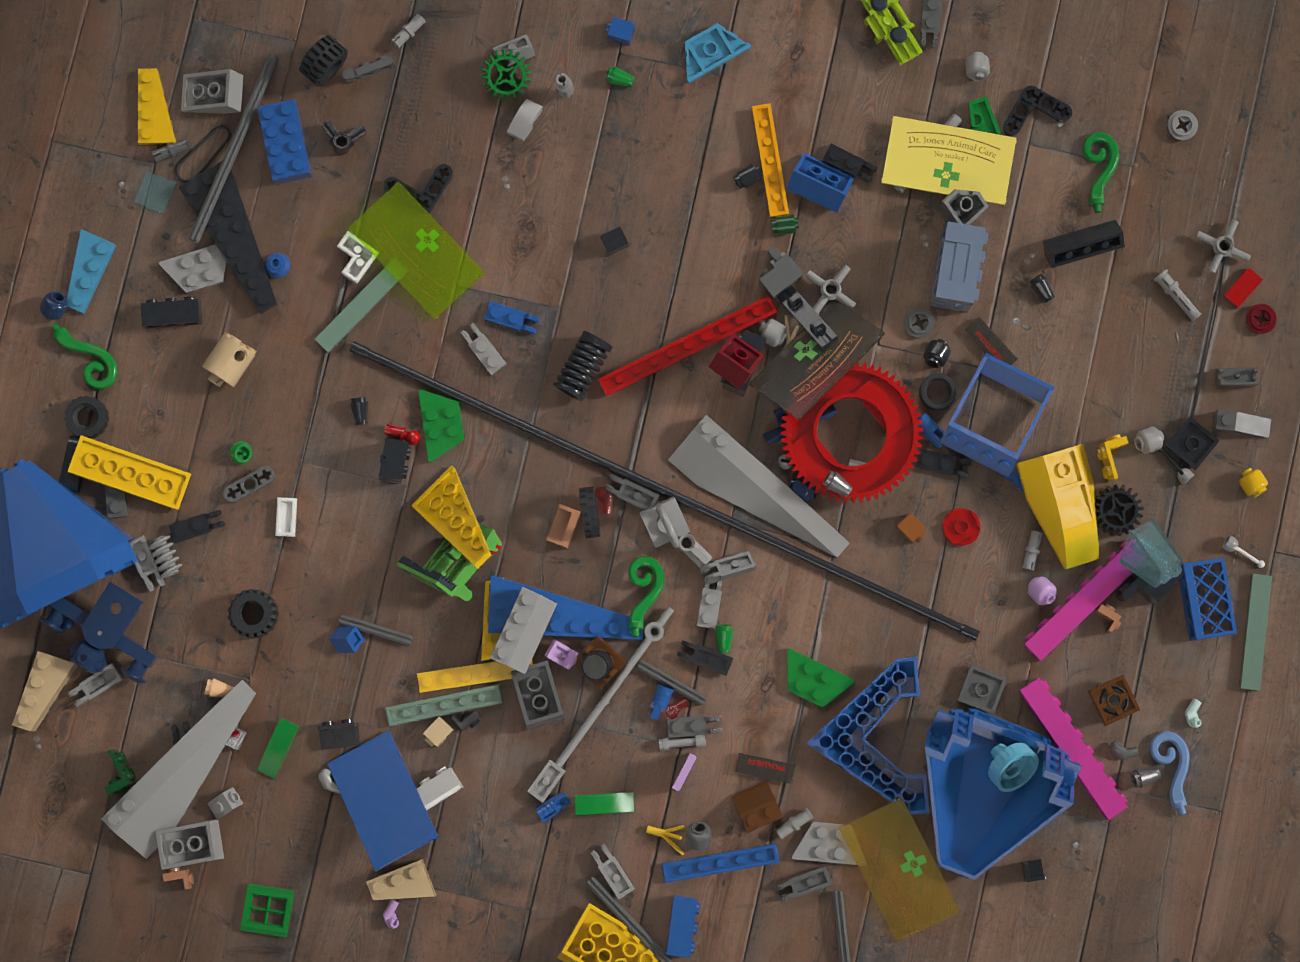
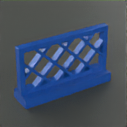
[1176,558,1237,641]

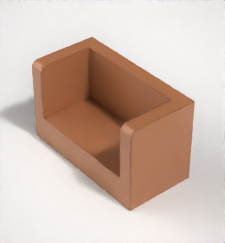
[546,504,581,549]

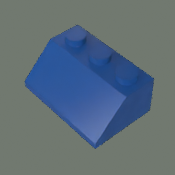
[786,153,855,213]

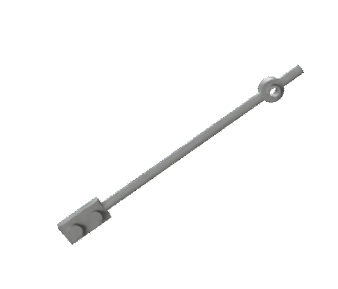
[527,606,674,803]

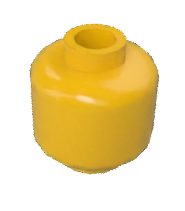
[1239,468,1268,498]

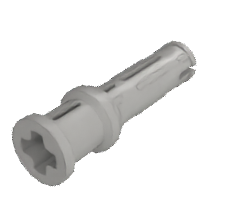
[1153,269,1201,321]

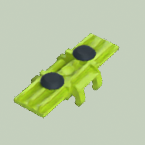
[860,0,923,66]

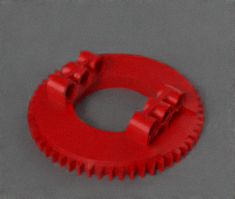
[780,361,923,504]

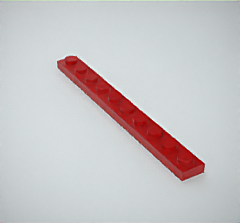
[598,295,777,397]

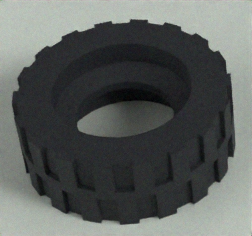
[64,396,109,439]

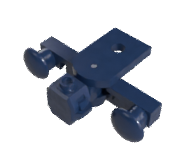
[40,582,158,684]

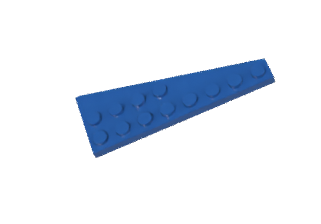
[488,576,643,640]

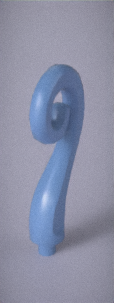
[1150,731,1190,815]

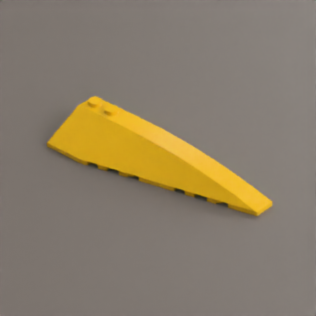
[557,903,659,962]

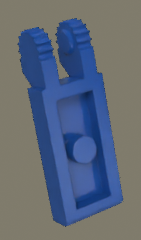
[484,301,540,334]

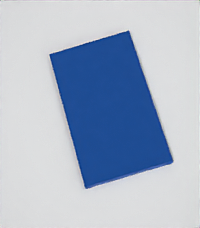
[327,730,439,871]

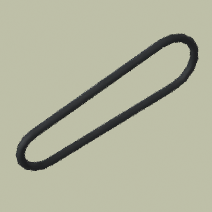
[175,125,231,183]

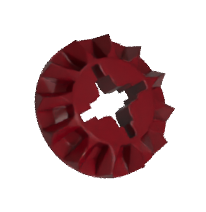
[1246,304,1277,334]

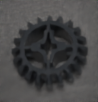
[1094,484,1144,536]

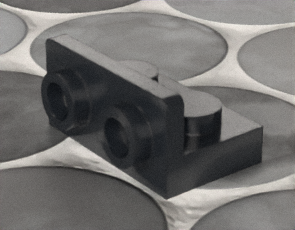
[318,719,360,750]

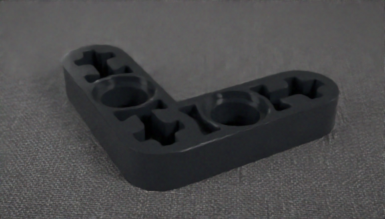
[1003,86,1072,137]
[383,164,453,215]

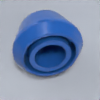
[264,252,290,278]

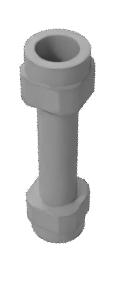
[659,735,706,751]

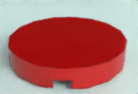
[942,508,981,546]

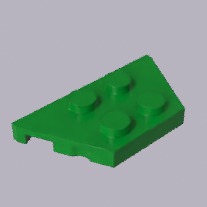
[418,390,464,463]
[787,648,855,707]

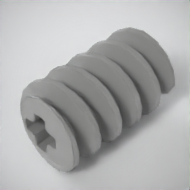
[147,535,182,579]

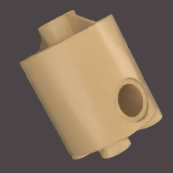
[202,332,257,387]

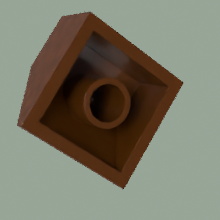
[731,781,783,833]

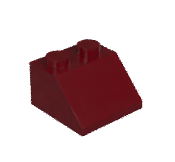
[709,334,765,389]

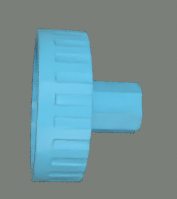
[988,743,1039,792]

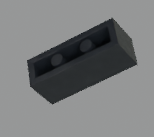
[141,296,202,329]

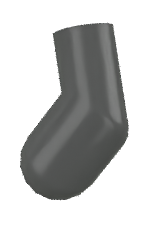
[1110,741,1139,760]

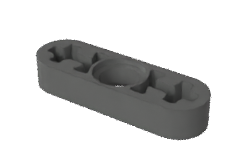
[223,466,276,503]

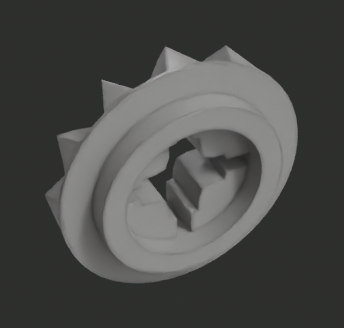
[1167,110,1198,141]

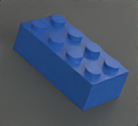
[257,99,312,185]

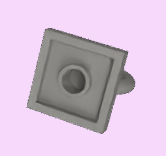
[639,497,690,548]

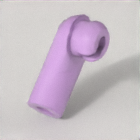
[383,899,399,929]

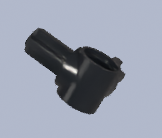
[321,120,367,155]

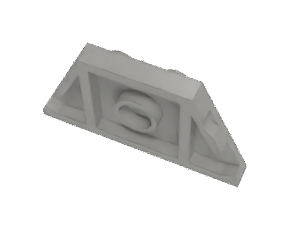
[159,245,227,294]
[792,822,867,866]

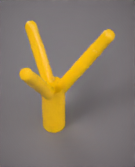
[646,825,685,855]

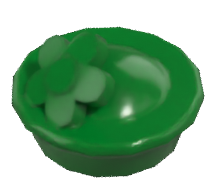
[230,441,252,465]

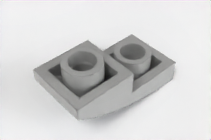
[507,99,543,141]

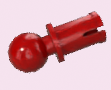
[384,423,421,445]

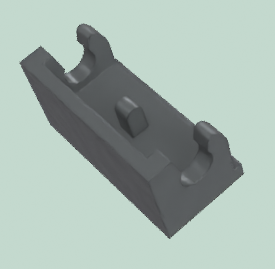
[1216,368,1259,387]

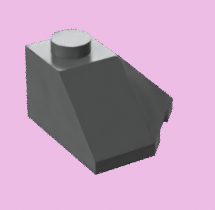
[941,189,989,225]

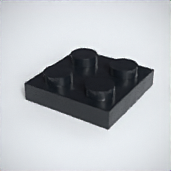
[1165,417,1220,471]

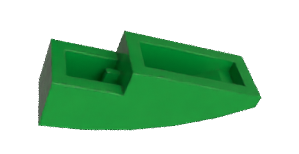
[257,718,300,779]
[575,792,634,815]

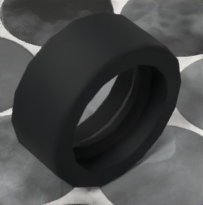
[919,373,956,411]

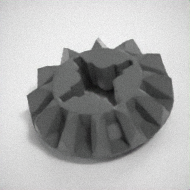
[904,307,935,338]

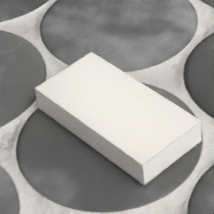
[275,497,297,537]

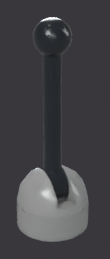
[1157,446,1194,485]

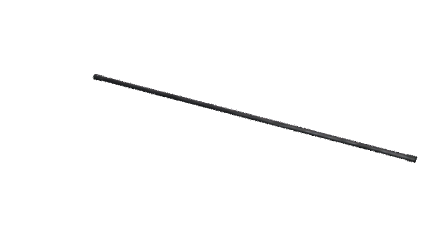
[349,341,980,641]

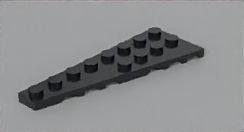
[179,161,277,314]

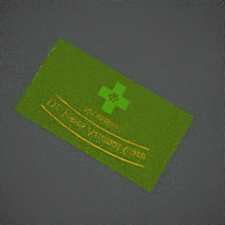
[348,181,485,320]

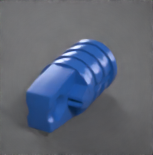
[649,684,674,720]
[535,792,571,823]

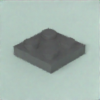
[957,664,1007,714]

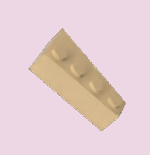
[12,651,78,731]

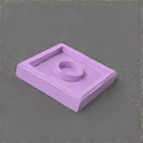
[672,753,696,791]

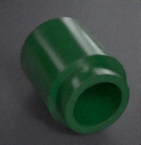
[771,214,799,235]

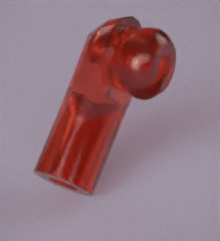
[595,487,613,514]
[665,697,690,719]

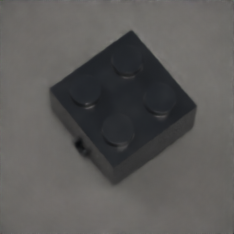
[379,438,411,483]

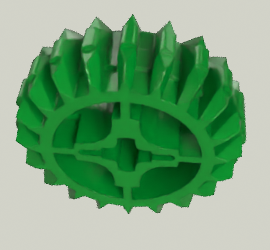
[480,48,532,100]

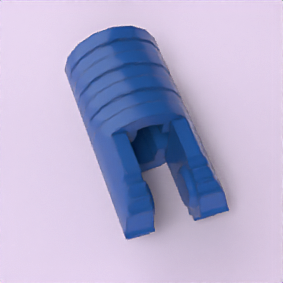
[918,413,945,448]

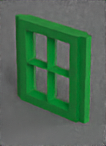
[240,883,294,937]

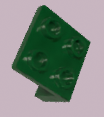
[105,749,136,795]

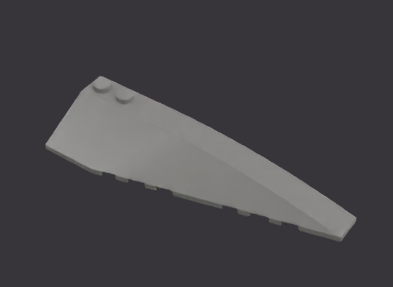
[668,415,850,558]
[101,680,256,859]

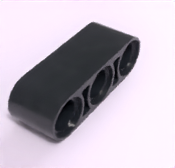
[59,436,83,494]

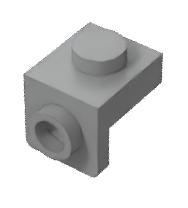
[207,788,243,820]

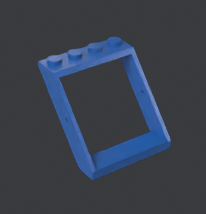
[940,353,1055,477]

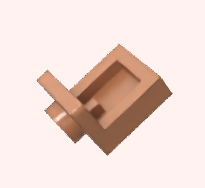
[1095,603,1121,633]
[163,867,194,890]

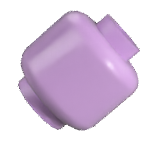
[1028,577,1057,605]

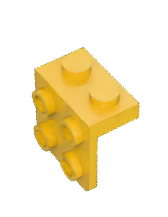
[1096,434,1128,482]

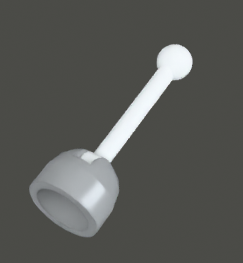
[1222,535,1265,568]

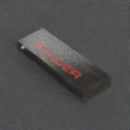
[965,317,1018,365]
[735,753,796,784]

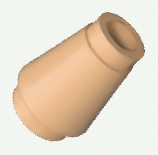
[205,678,234,698]

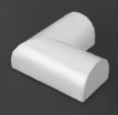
[337,231,379,284]

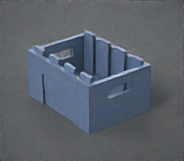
[930,222,989,312]

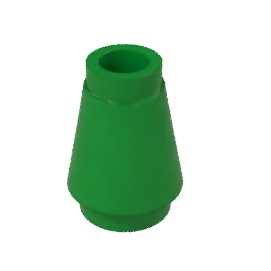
[605,66,635,87]
[714,624,733,653]

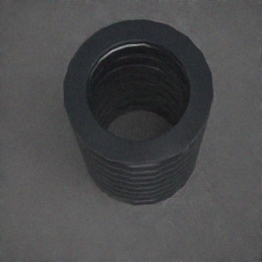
[553,331,613,402]

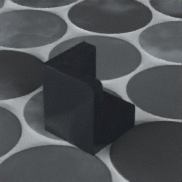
[600,227,629,256]
[1021,859,1046,882]

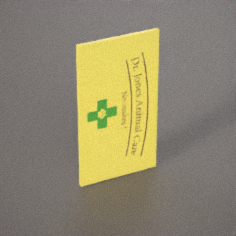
[881,116,1017,205]

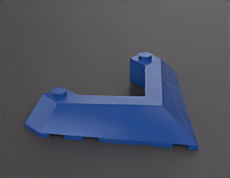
[807,657,929,814]

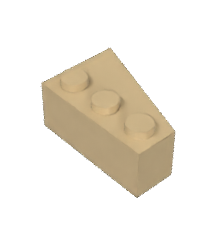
[366,859,436,900]

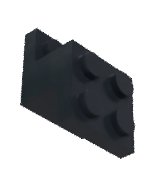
[1115,567,1184,604]

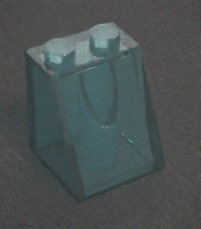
[1119,520,1183,588]

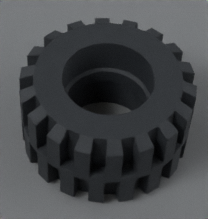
[299,35,348,87]
[228,589,279,638]

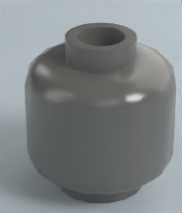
[686,822,711,851]

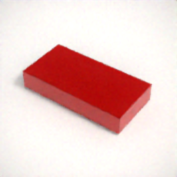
[1223,267,1263,309]

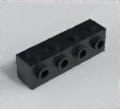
[1043,220,1125,268]

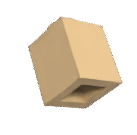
[423,716,454,747]

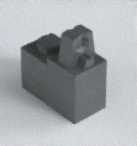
[759,246,804,300]

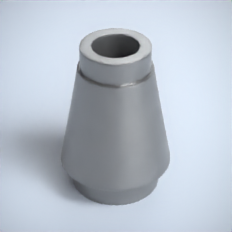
[823,471,853,497]
[1130,768,1161,788]

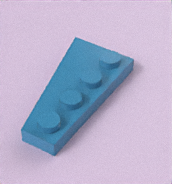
[67,229,116,314]

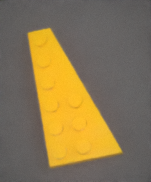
[411,465,491,569]

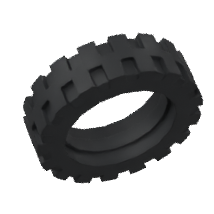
[579,486,601,539]

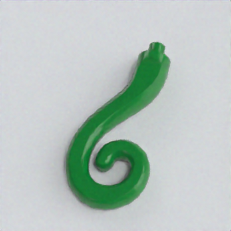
[1082,132,1119,213]
[51,323,118,390]
[628,556,664,637]

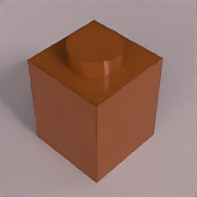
[895,513,926,544]

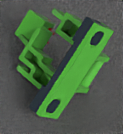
[397,524,502,601]

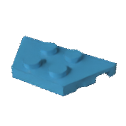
[685,23,752,84]

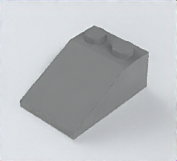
[181,69,243,114]
[155,820,224,870]

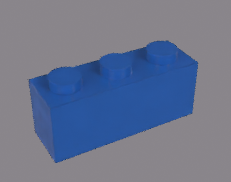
[666,895,700,958]

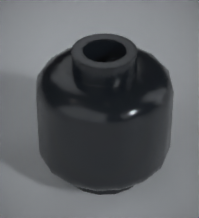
[923,339,951,368]

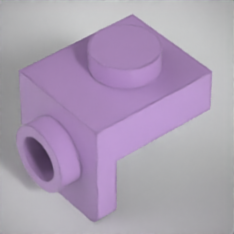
[544,639,578,670]

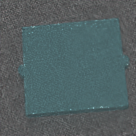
[134,172,176,214]

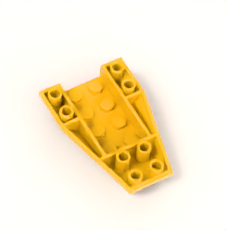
[1016,444,1099,569]

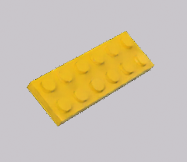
[67,436,191,510]

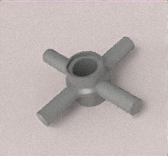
[1196,219,1251,274]
[806,265,856,314]

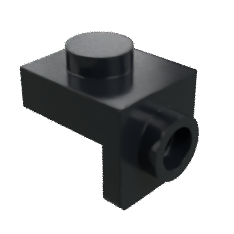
[451,710,481,731]

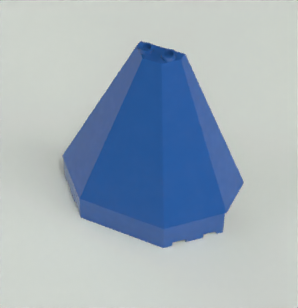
[0,459,138,629]
[925,709,1082,880]

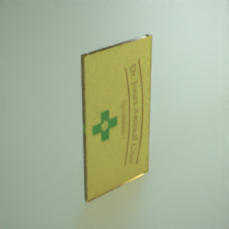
[839,798,961,942]

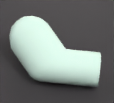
[1185,698,1202,728]

